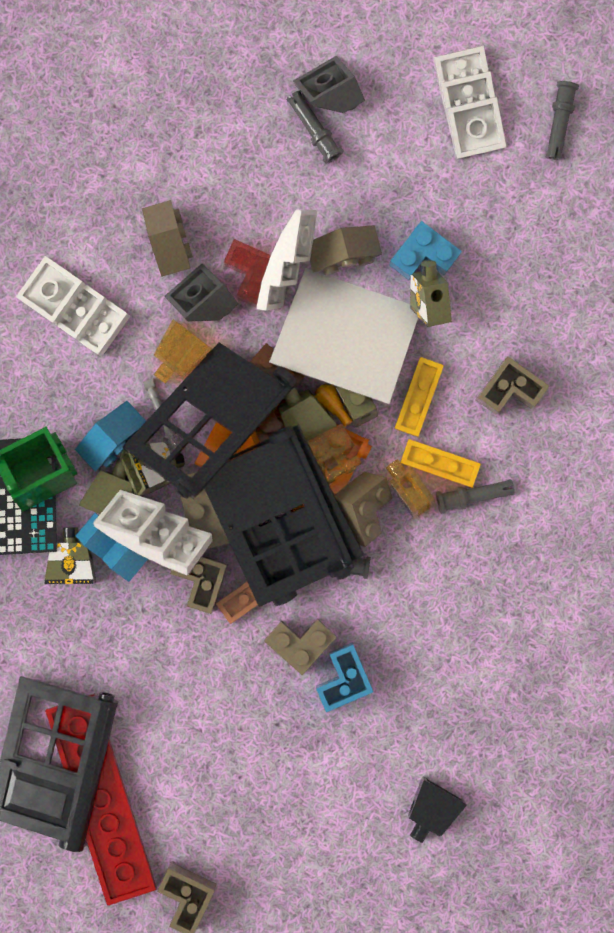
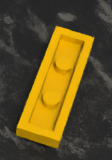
[394,357,444,437]
[400,439,481,488]

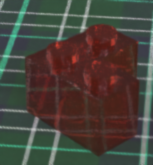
[224,239,271,308]

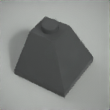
[293,56,365,113]
[164,264,239,322]

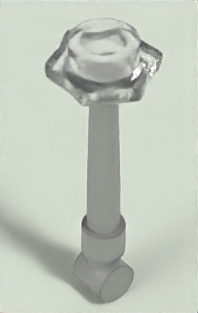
[143,378,183,450]

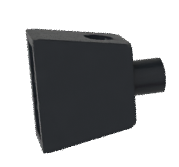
[408,777,467,843]

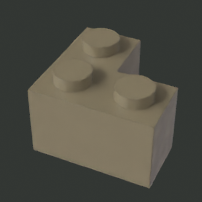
[142,200,193,277]
[310,225,382,275]
[475,356,550,415]
[335,471,392,547]
[170,556,228,614]
[264,619,336,675]
[157,862,217,933]

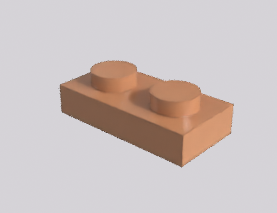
[216,582,258,624]

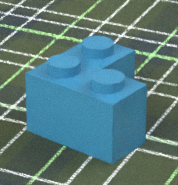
[389,221,462,280]
[74,401,146,471]
[76,513,148,582]
[316,642,373,713]

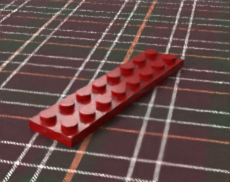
[45,693,157,906]

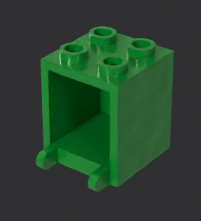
[0,426,78,512]

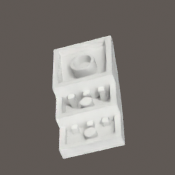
[433,46,506,159]
[256,210,318,311]
[16,256,130,357]
[93,490,213,575]

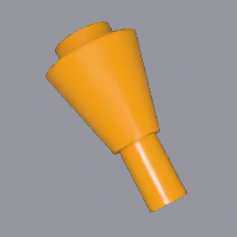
[315,383,353,427]

